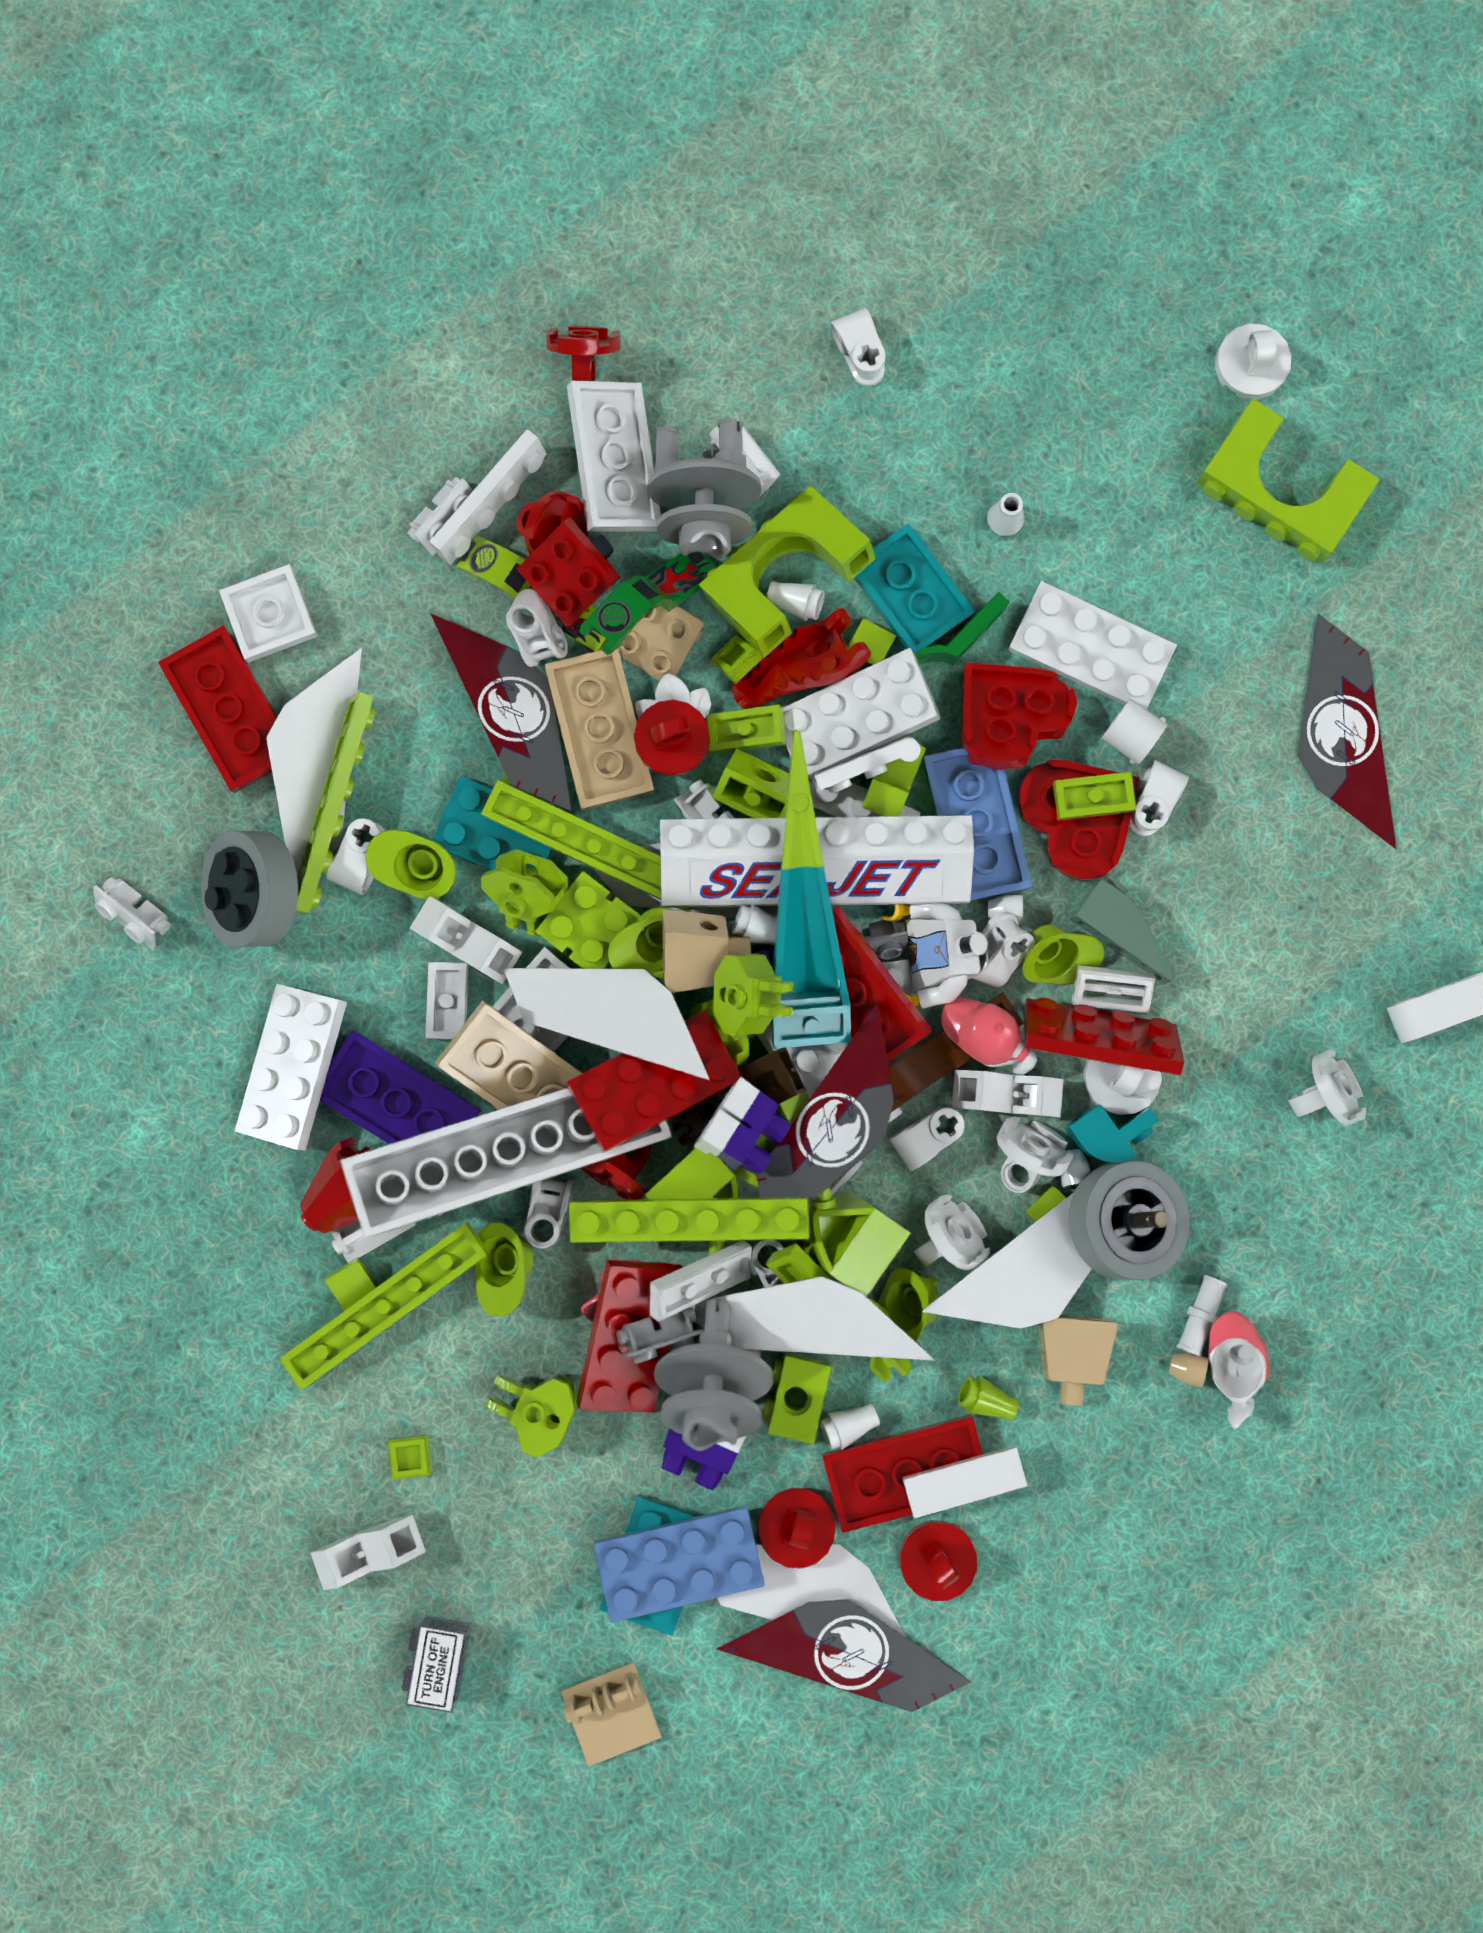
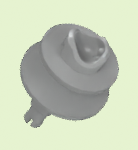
[647,418,761,559]
[654,1300,773,1451]

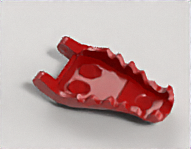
[732,608,871,709]

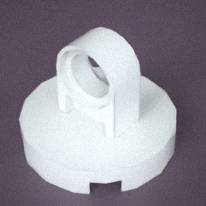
[1215,323,1292,400]
[1288,1049,1366,1126]
[1083,1059,1162,1115]
[996,1117,1074,1193]
[913,1194,990,1271]

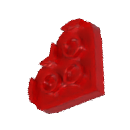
[961,662,1077,770]
[1018,760,1140,881]

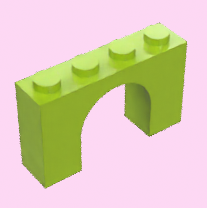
[1196,398,1380,563]
[699,485,876,658]

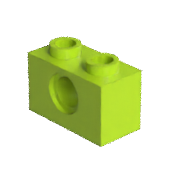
[712,748,789,818]
[762,1352,831,1444]

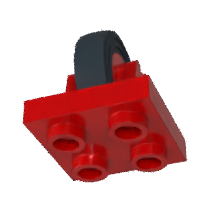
[517,518,621,627]

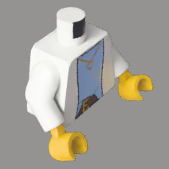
[881,903,987,1009]

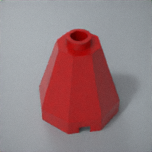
[300,1137,372,1234]

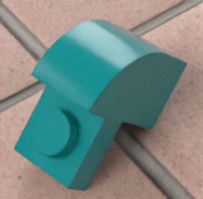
[1063,1104,1159,1162]

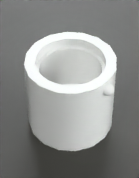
[1101,699,1168,765]

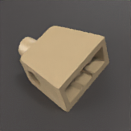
[662,910,751,993]
[1038,1315,1118,1406]

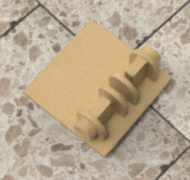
[618,606,706,681]
[561,1662,662,1767]

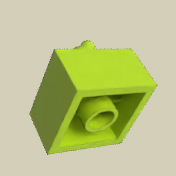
[645,1148,738,1255]
[803,1186,910,1297]

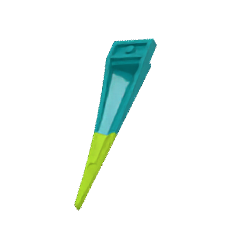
[771,729,851,1048]

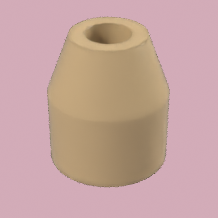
[1168,1353,1209,1388]

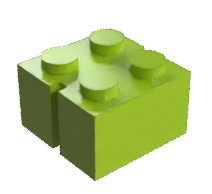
[535,871,641,969]

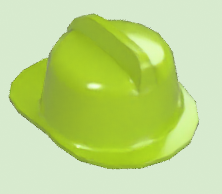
[365,829,456,900]
[607,907,672,974]
[1019,924,1105,985]
[475,1222,534,1317]
[877,1268,940,1343]

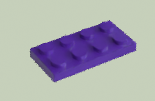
[320,1030,483,1145]

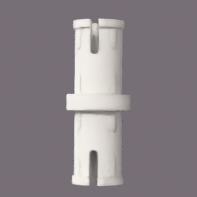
[1176,1275,1228,1357]

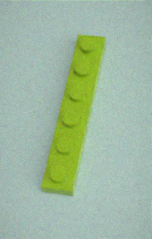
[295,691,375,916]
[481,780,692,912]
[569,1197,810,1243]
[279,1222,491,1391]

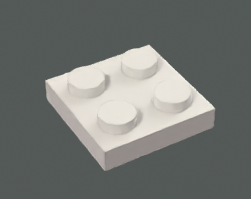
[219,564,318,663]

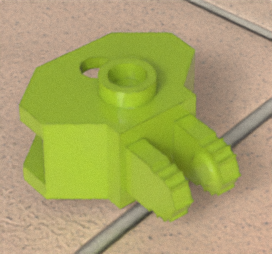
[481,849,568,937]
[713,954,793,1036]
[484,1373,578,1458]

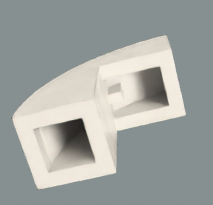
[410,896,522,985]
[952,1070,1063,1118]
[311,1515,426,1590]

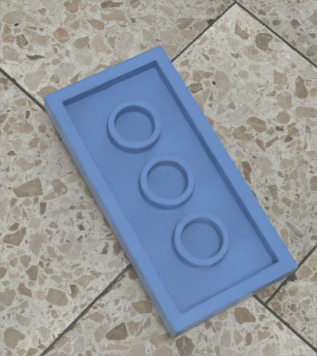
[922,748,1032,905]
[593,1505,765,1623]

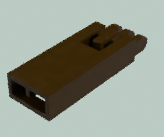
[672,1048,806,1145]

